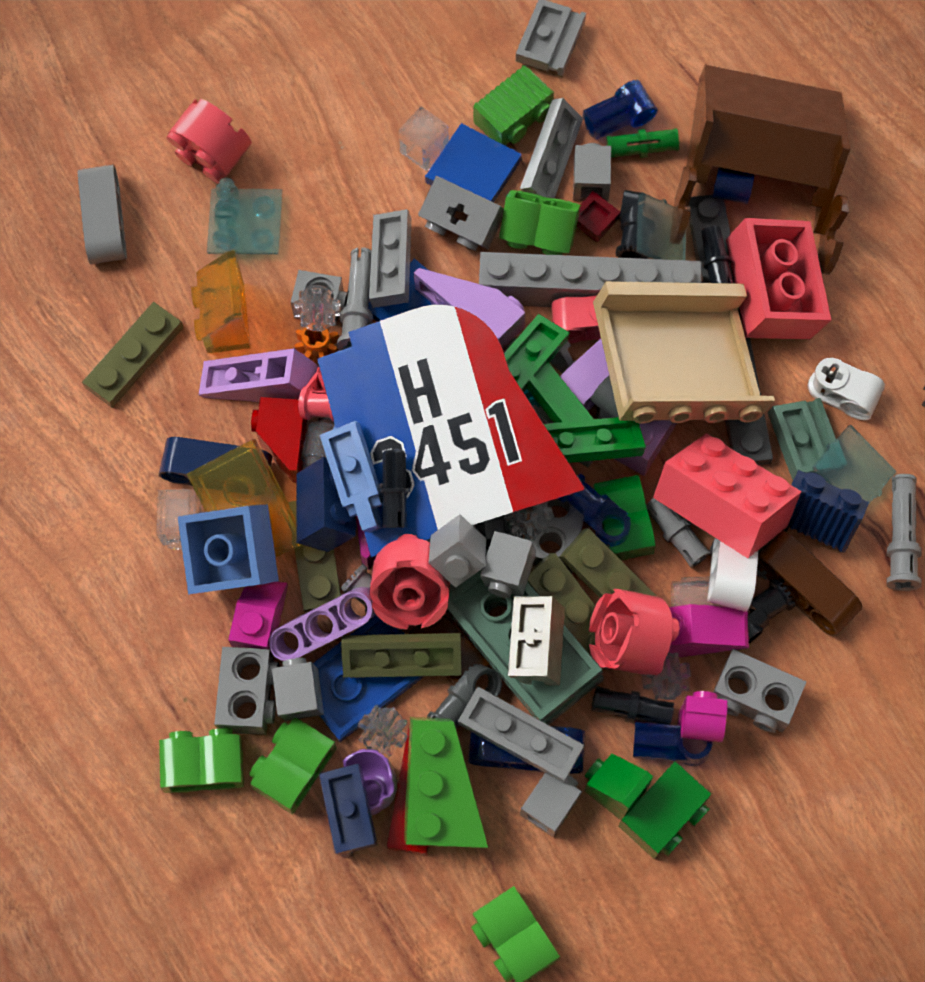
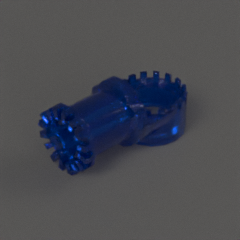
[558,473,631,546]

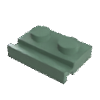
[767,398,846,480]

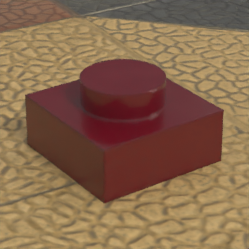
[577,191,620,243]

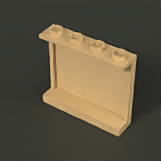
[593,281,775,424]

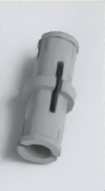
[646,498,710,568]

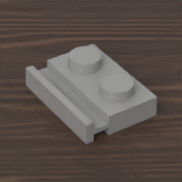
[515,0,586,76]

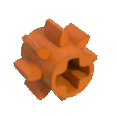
[294,319,339,363]

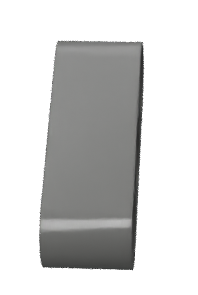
[78,165,127,265]

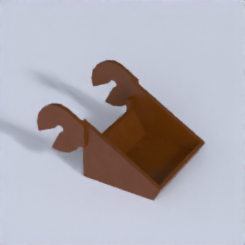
[670,65,850,275]

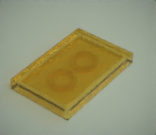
[187,439,301,557]

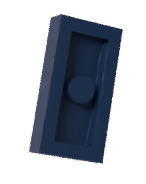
[319,764,378,858]

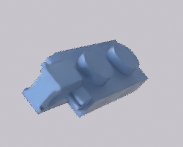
[320,421,383,533]

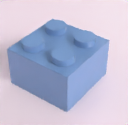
[177,504,279,594]

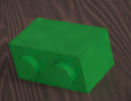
[618,761,712,859]

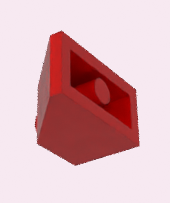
[251,397,308,483]

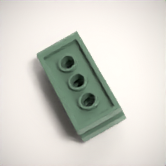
[446,547,604,725]

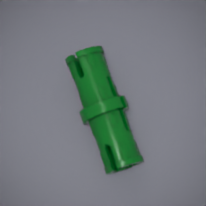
[606,128,680,159]

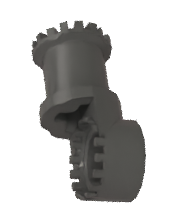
[427,664,502,732]

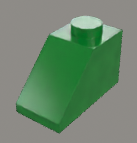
[584,753,654,820]

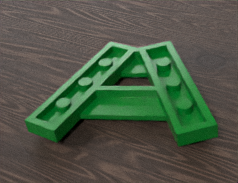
[504,314,646,463]

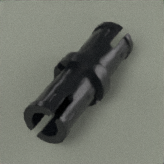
[591,686,674,728]

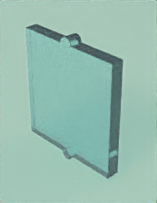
[637,193,686,260]
[812,425,896,505]

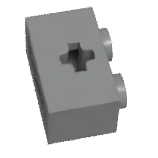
[418,176,504,251]

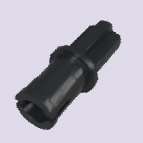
[701,225,734,284]
[379,449,410,528]

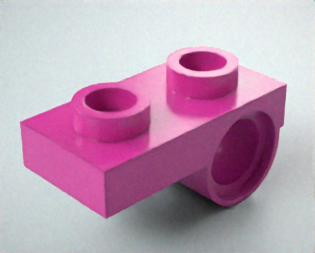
[677,691,728,742]

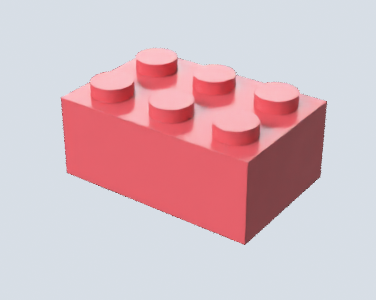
[726,218,831,339]
[653,433,801,558]

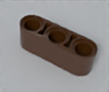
[757,531,863,636]

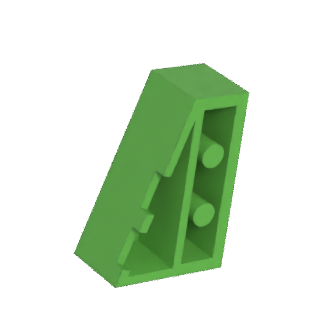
[404,717,488,848]

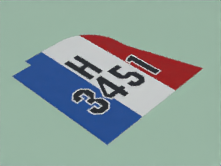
[317,305,585,557]

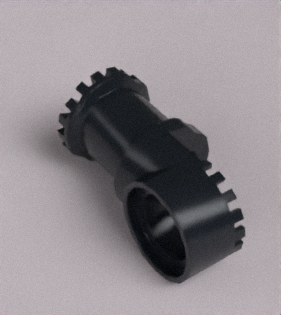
[615,190,653,259]
[737,579,795,651]

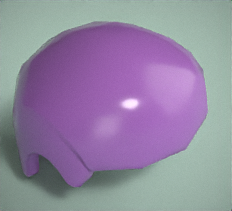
[343,749,398,815]

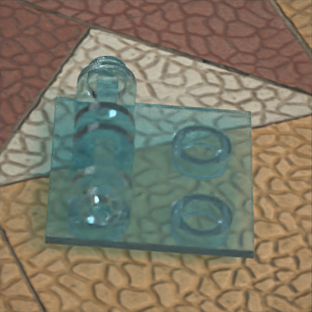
[207,178,282,255]

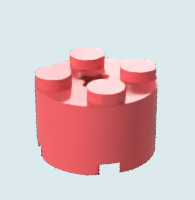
[166,99,252,184]
[370,534,450,629]
[589,589,679,675]

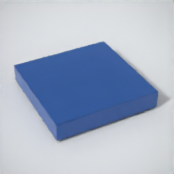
[425,123,522,203]

